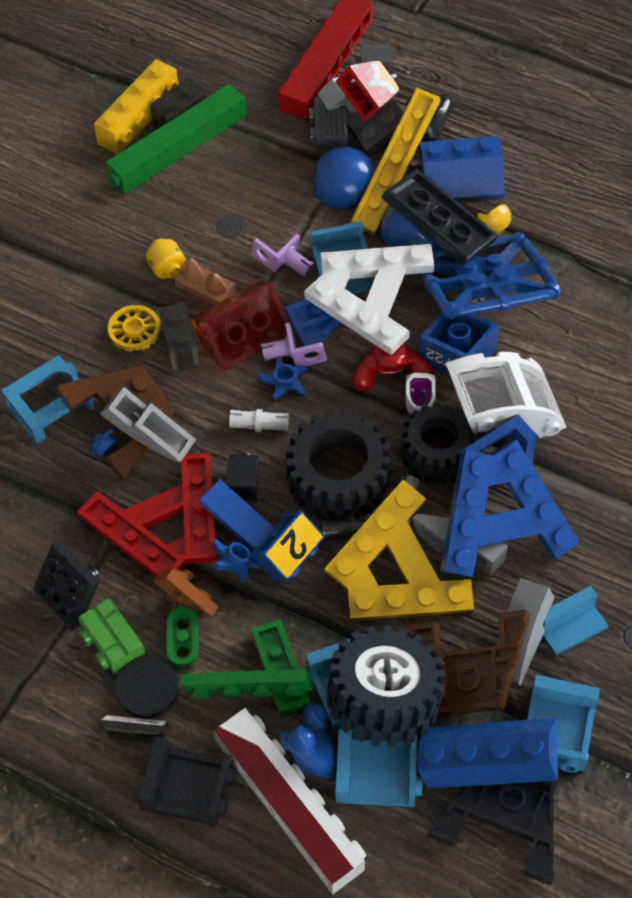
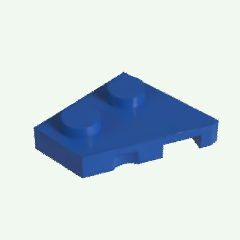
[285,299,341,357]

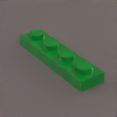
[181,669,314,699]

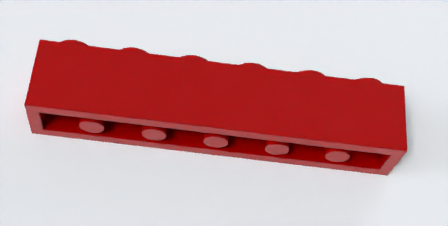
[277,0,373,120]

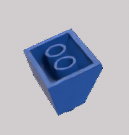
[419,136,505,201]

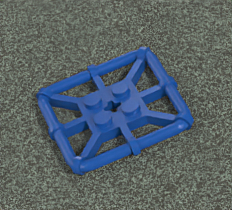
[420,233,561,319]

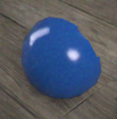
[314,147,376,209]
[380,206,441,250]

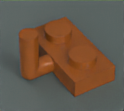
[153,568,218,619]

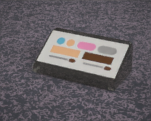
[98,715,169,743]

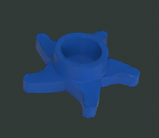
[259,356,307,401]
[212,539,260,583]

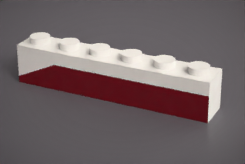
[214,708,366,895]

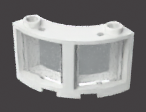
[446,352,567,438]

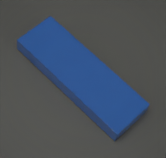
[199,480,274,551]

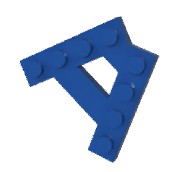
[440,440,579,577]

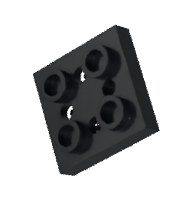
[33,541,100,629]

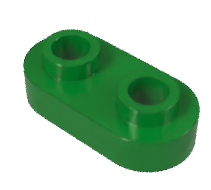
[166,607,199,669]

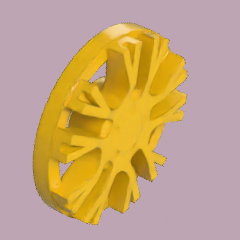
[108,305,160,353]

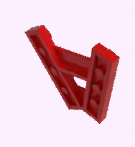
[77,452,217,577]

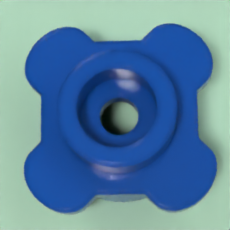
[90,428,118,458]

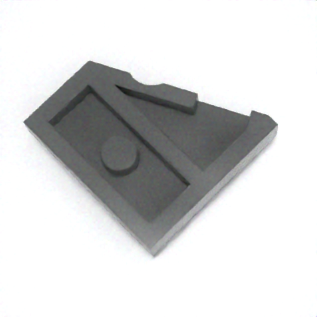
[346,101,404,155]

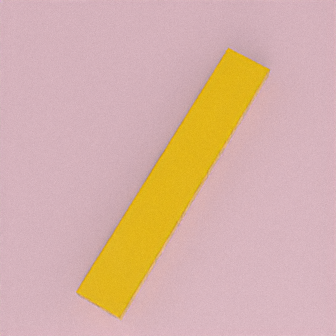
[351,87,441,236]

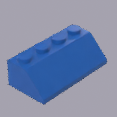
[417,717,558,789]

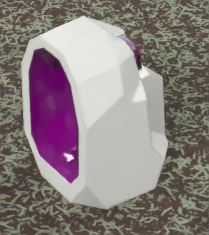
[406,373,435,414]

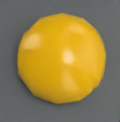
[477,204,511,235]

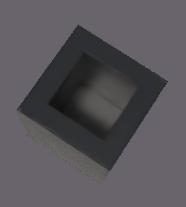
[226,453,260,501]

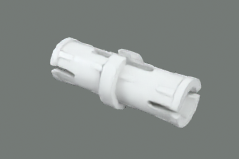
[229,409,289,432]

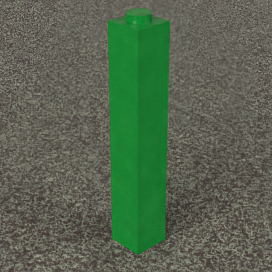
[106,84,247,194]

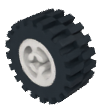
[327,626,445,747]

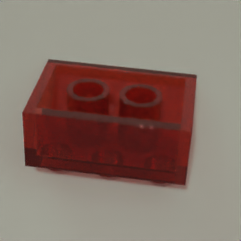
[190,281,295,371]

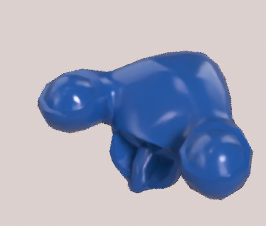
[278,701,337,780]

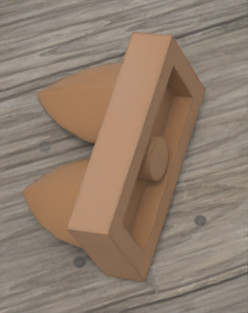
[174,258,236,309]

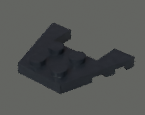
[427,781,555,886]

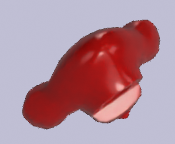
[351,343,434,392]

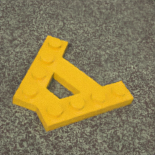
[324,480,474,621]

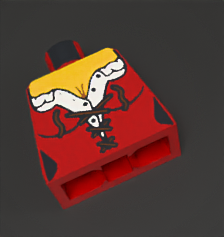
[336,61,399,122]

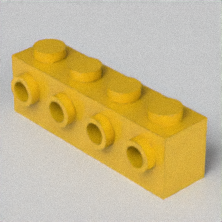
[94,59,179,154]

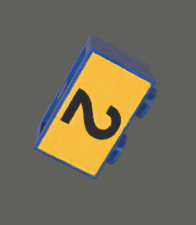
[250,511,325,581]

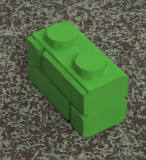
[78,599,146,676]

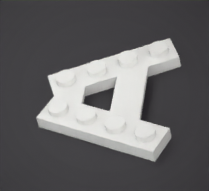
[304,244,434,355]

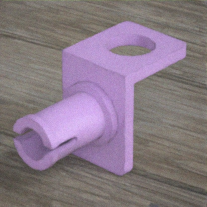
[251,234,314,277]
[261,323,327,367]

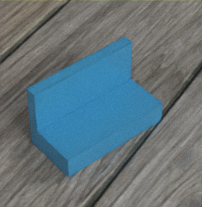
[542,586,608,656]

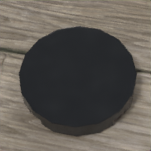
[115,656,180,719]

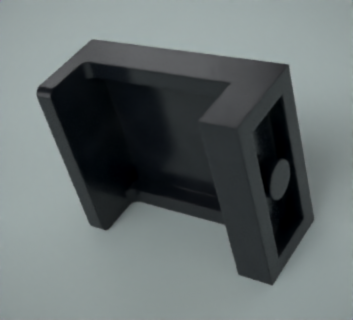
[137,737,237,827]

